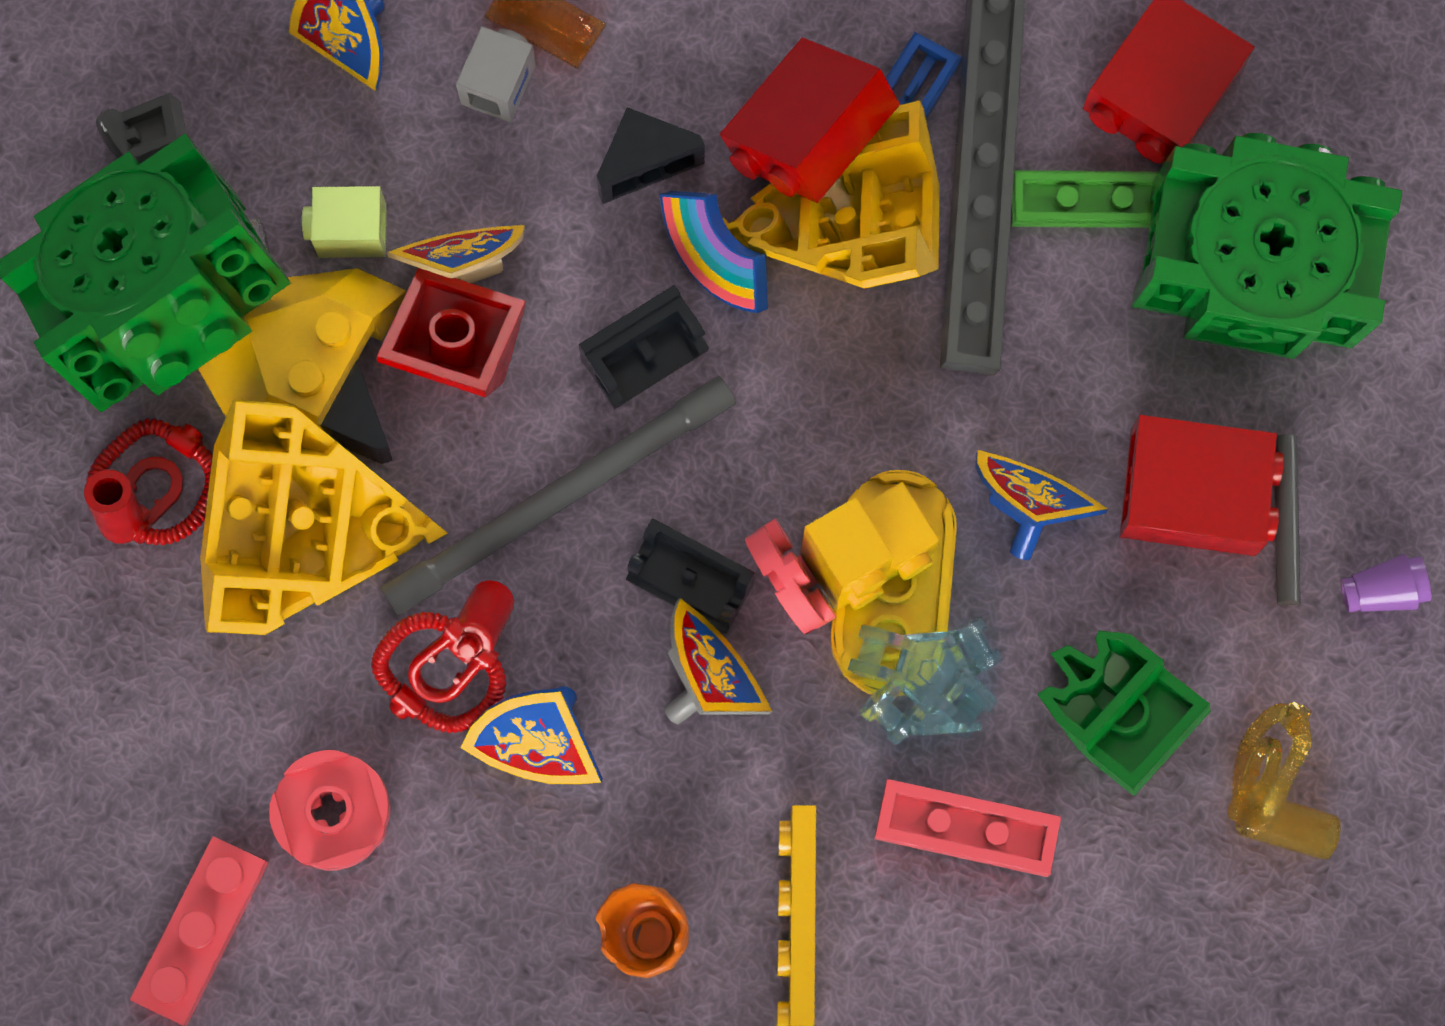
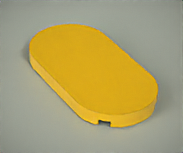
[830,470,957,697]

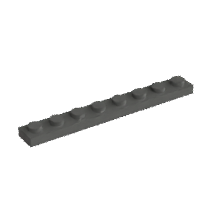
[940,0,1025,376]

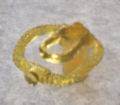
[1227,702,1341,860]

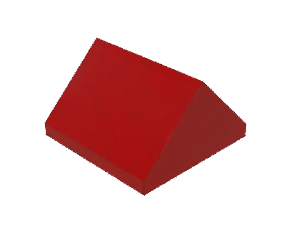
[377,268,526,398]

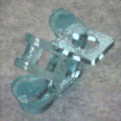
[848,617,1002,745]

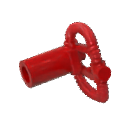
[84,418,213,546]
[371,580,514,734]

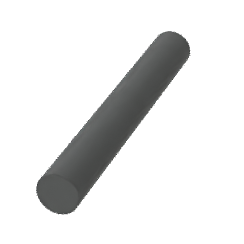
[1275,434,1301,605]

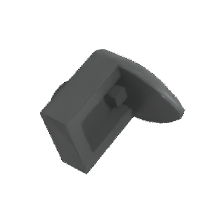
[96,93,186,163]

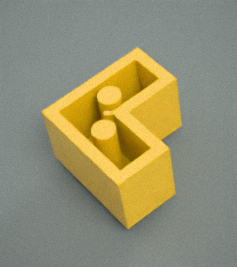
[800,482,939,611]

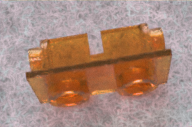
[484,0,606,69]

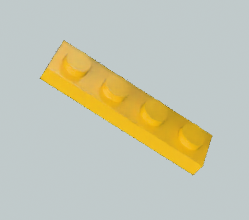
[776,805,816,1026]

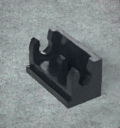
[579,285,709,409]
[626,518,755,634]

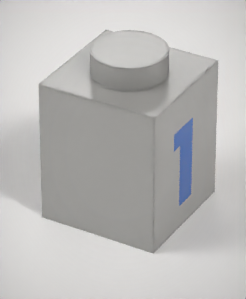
[456,26,536,123]

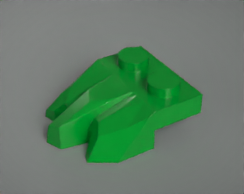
[1037,630,1211,796]

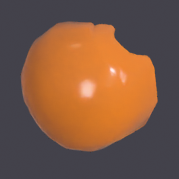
[595,883,689,978]

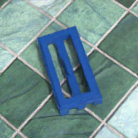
[886,32,962,120]

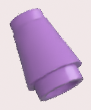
[1340,554,1432,613]

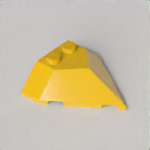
[722,100,940,288]
[198,268,407,431]
[200,400,448,635]

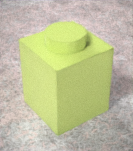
[302,186,386,258]

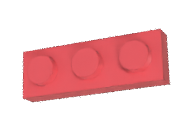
[874,779,1061,877]
[130,836,269,1026]

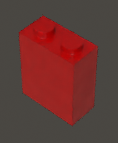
[1083,0,1255,164]
[719,37,900,203]
[1119,415,1284,556]

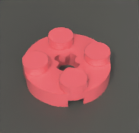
[745,518,836,634]
[269,750,391,871]

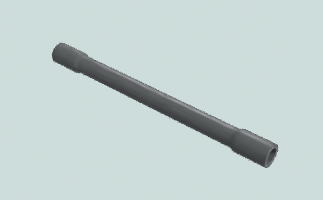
[380,375,736,616]

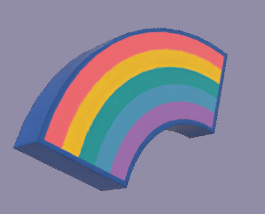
[660,191,768,313]

